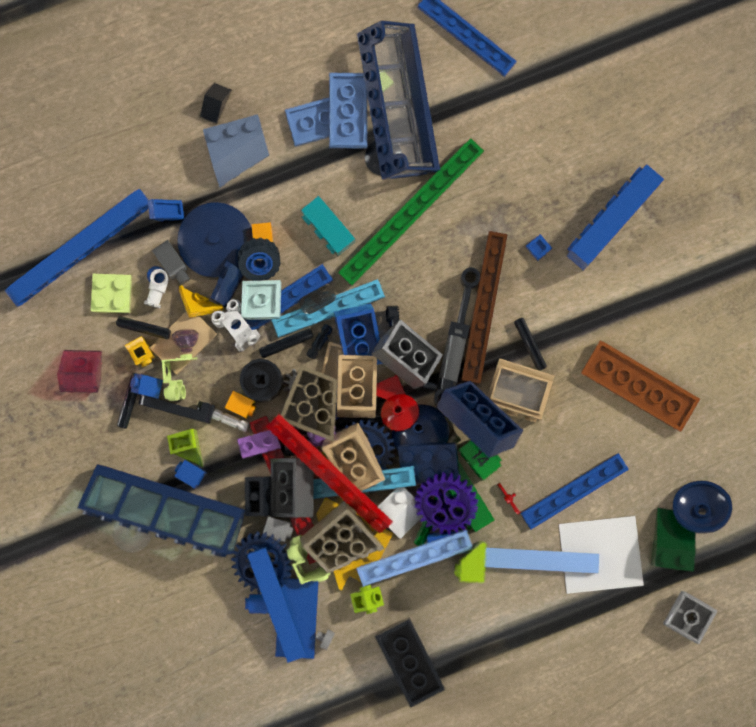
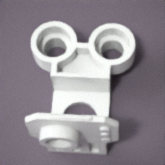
[211,299,260,352]

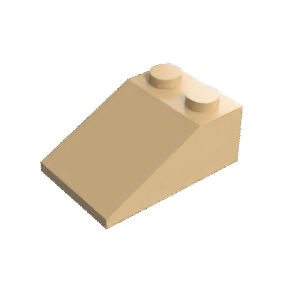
[337,355,377,418]
[322,423,385,491]

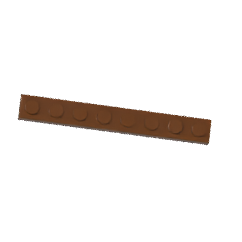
[461,231,508,384]

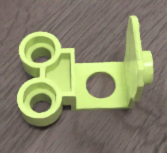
[162,354,197,401]
[287,535,331,584]

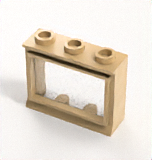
[487,358,555,423]

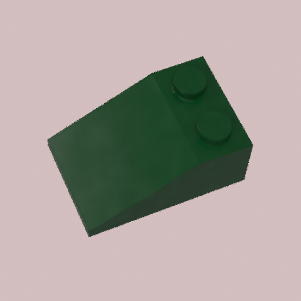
[651,508,696,571]

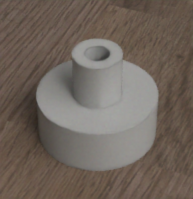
[315,629,335,650]

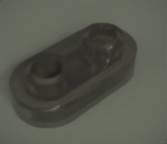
[299,285,336,314]

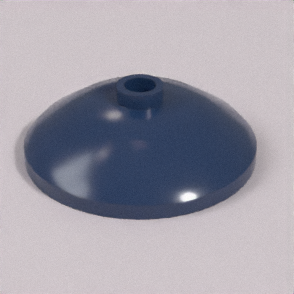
[392,404,450,450]
[673,481,732,534]

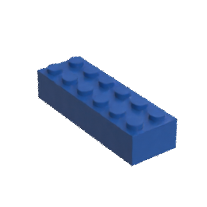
[567,164,664,271]

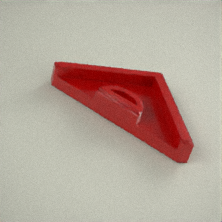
[376,375,406,400]

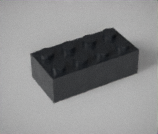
[375,617,445,708]

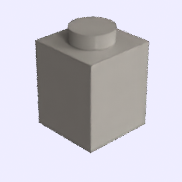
[263,516,293,542]

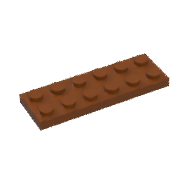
[580,340,700,432]

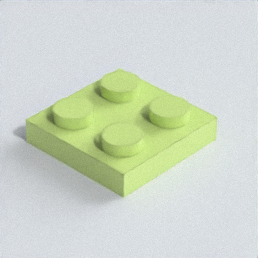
[91,274,132,314]

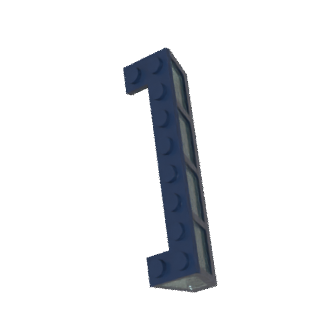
[77,464,245,557]

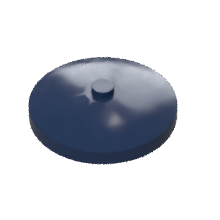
[177,202,253,278]

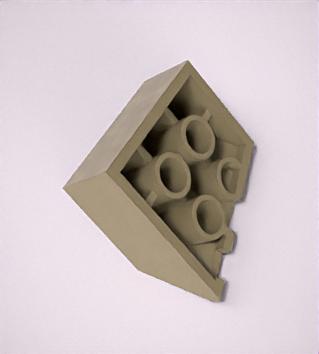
[281,365,337,442]

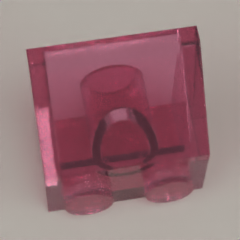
[57,350,102,393]

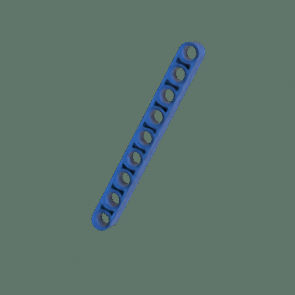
[5,189,149,307]

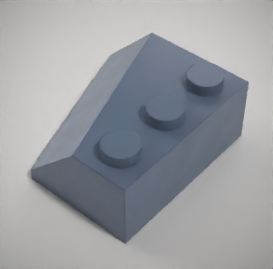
[203,114,269,188]

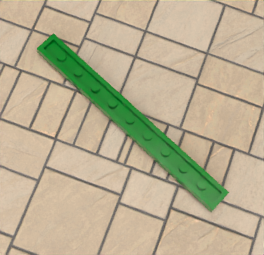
[338,138,484,286]

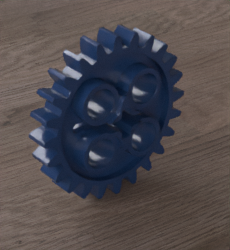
[339,419,395,470]
[231,531,293,594]

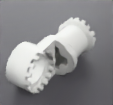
[144,269,169,309]

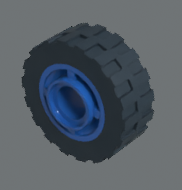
[238,238,281,281]

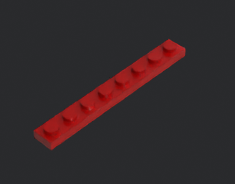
[266,414,393,534]

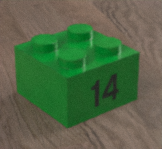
[458,441,502,481]

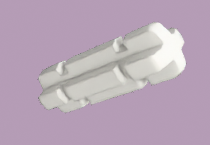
[212,409,249,432]

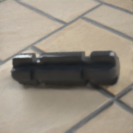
[306,324,333,360]

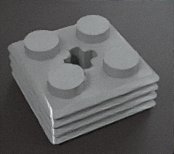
[663,591,717,644]

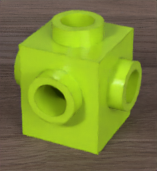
[350,585,384,614]

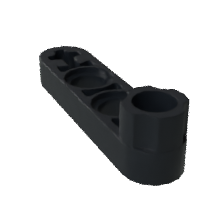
[138,395,215,424]

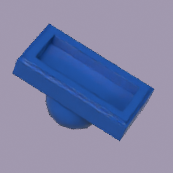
[147,199,184,221]

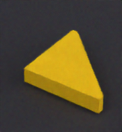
[178,285,223,318]

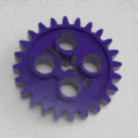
[414,472,478,534]

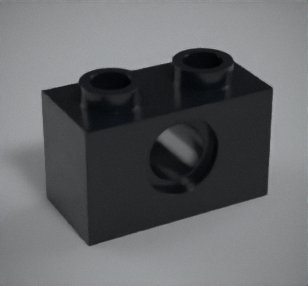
[245,476,271,516]

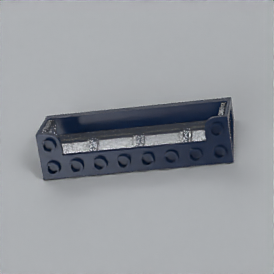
[357,20,440,180]

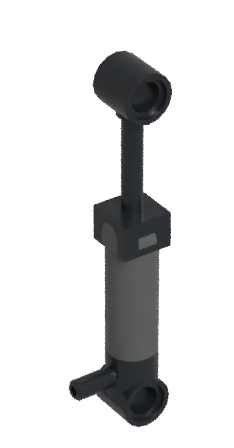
[421,267,480,406]

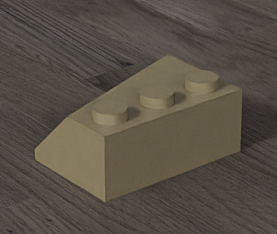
[300,501,385,573]

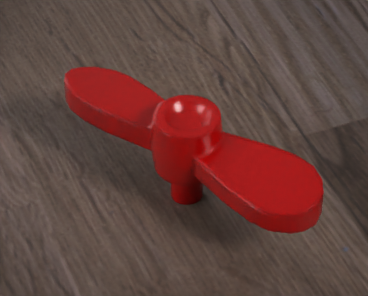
[497,483,521,515]

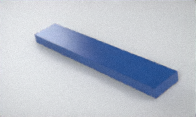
[417,0,517,77]
[231,264,333,330]
[520,453,629,530]
[247,547,306,663]

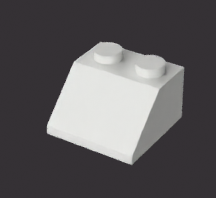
[378,487,422,539]

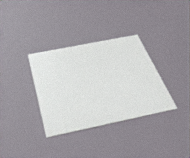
[559,516,644,594]

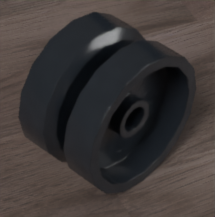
[239,358,283,403]

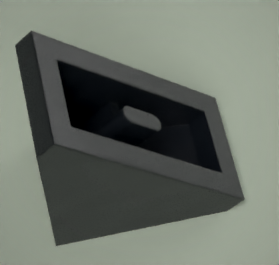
[200,83,232,124]

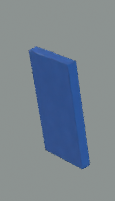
[275,578,319,659]

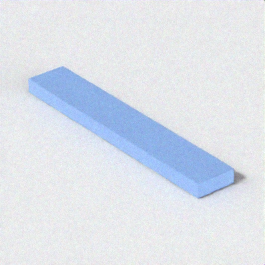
[356,530,473,586]
[485,548,599,573]

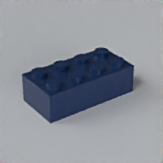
[437,381,523,458]

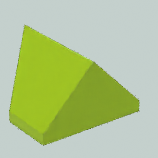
[167,429,204,468]

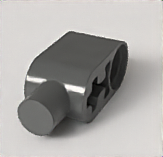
[152,240,190,285]

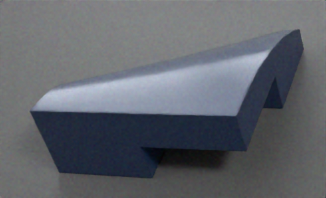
[210,261,244,308]

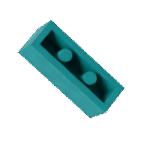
[301,196,356,256]

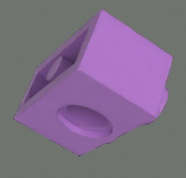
[237,430,281,459]

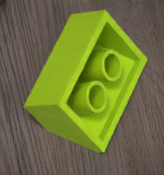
[454,541,486,583]

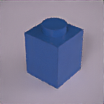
[130,373,163,399]
[175,460,207,489]

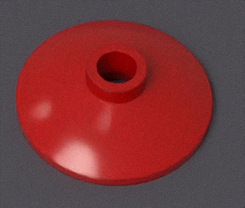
[381,394,419,431]

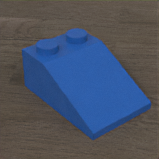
[334,303,383,365]

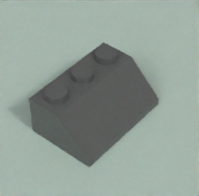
[371,319,443,389]
[270,458,314,517]

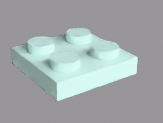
[241,280,281,320]

